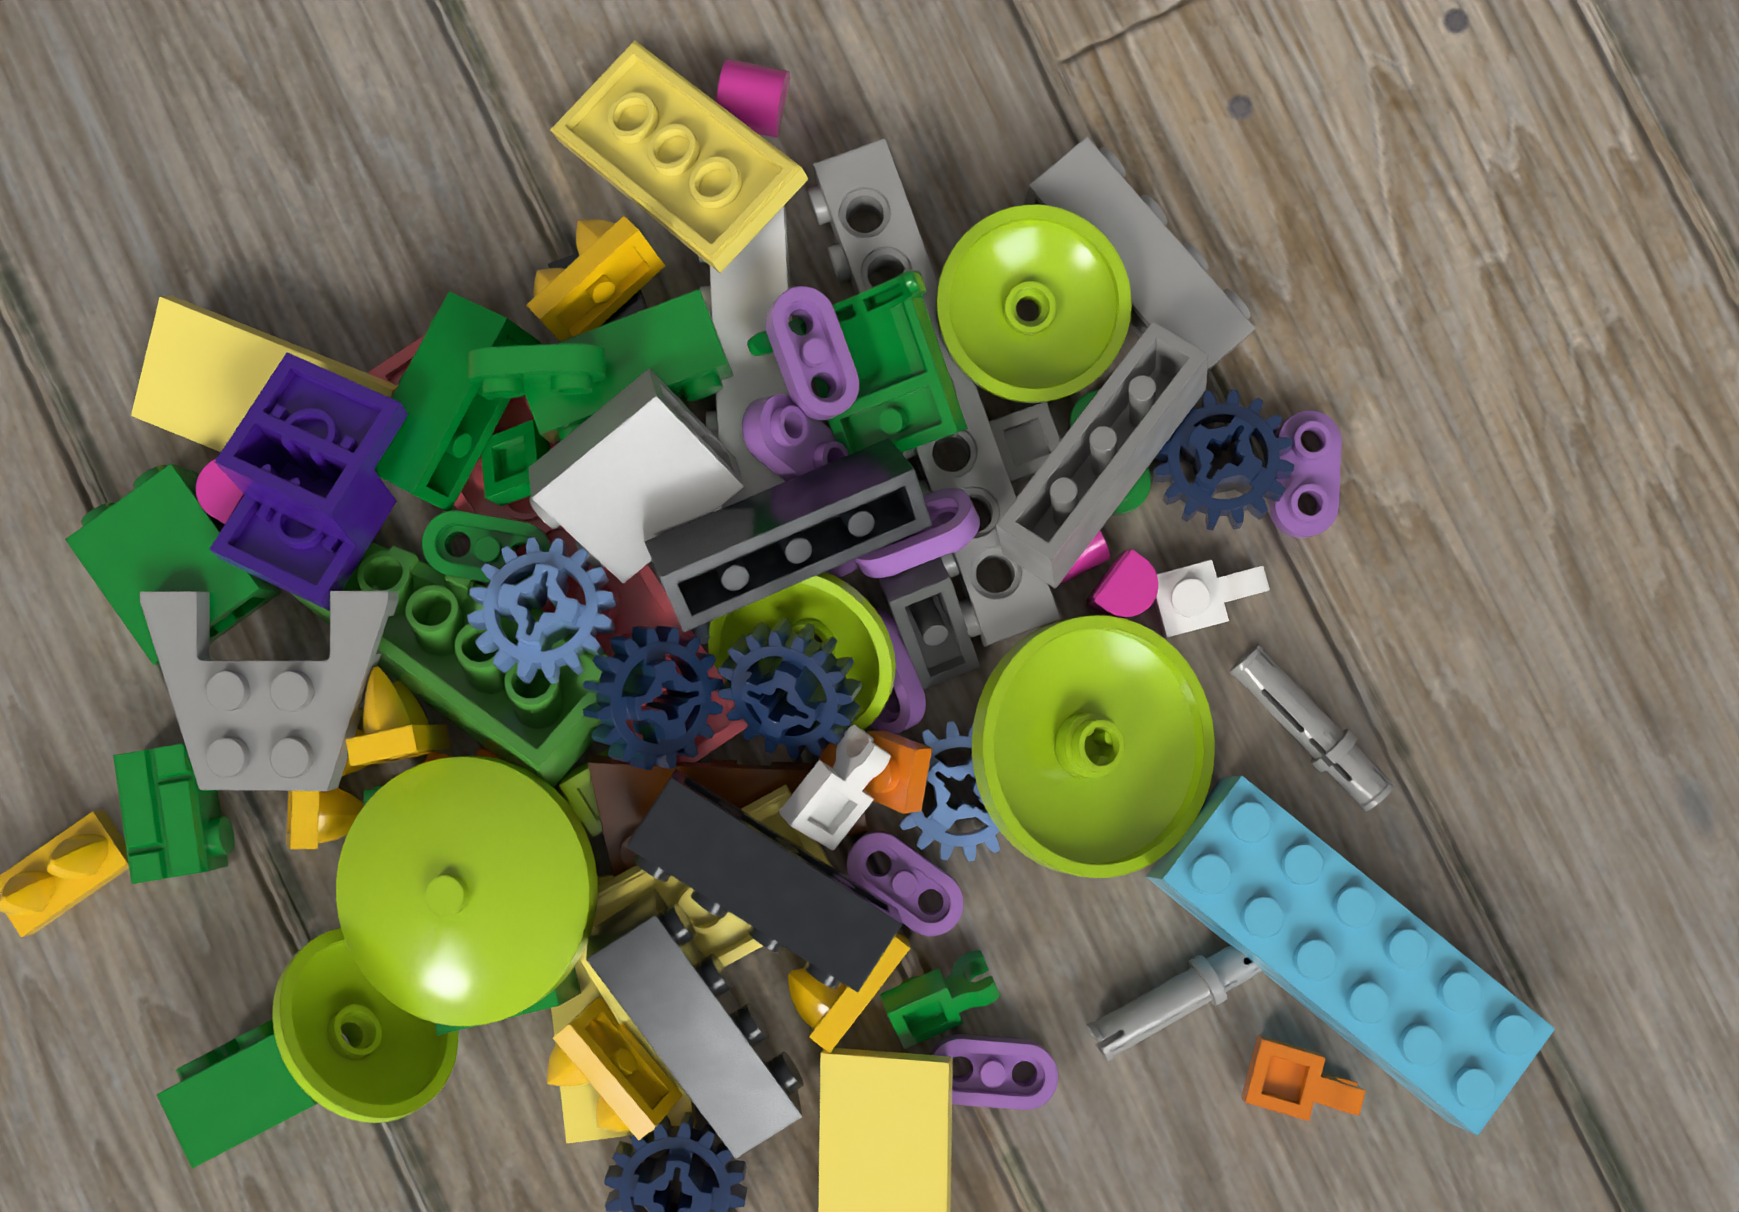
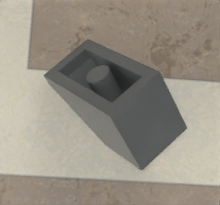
[877,557,980,690]

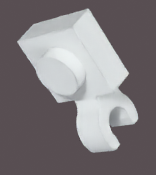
[1154,560,1270,638]
[779,725,891,850]

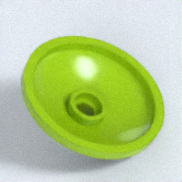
[936,205,1132,403]
[708,572,896,730]
[273,928,459,1123]

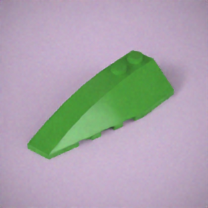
[291,542,608,788]

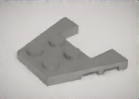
[140,591,398,791]

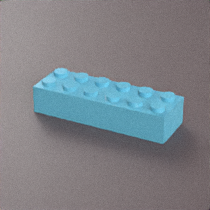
[1145,776,1555,1136]

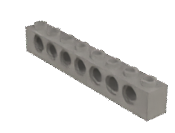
[807,139,1061,647]

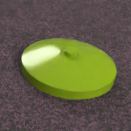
[972,615,1215,878]
[336,756,598,1026]

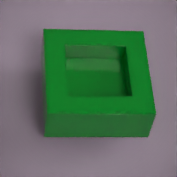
[481,420,550,506]

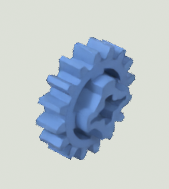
[467,537,617,684]
[899,721,1000,862]

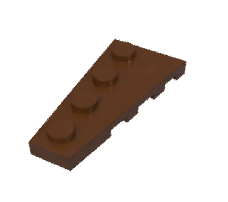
[588,755,868,878]

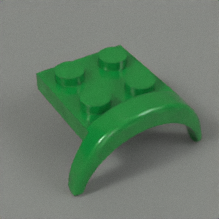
[747,270,968,455]

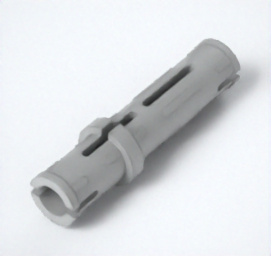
[1229,644,1395,812]
[1086,945,1263,1062]

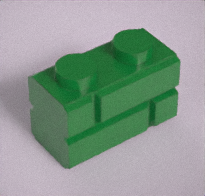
[113,743,235,884]

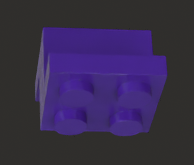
[209,352,408,611]

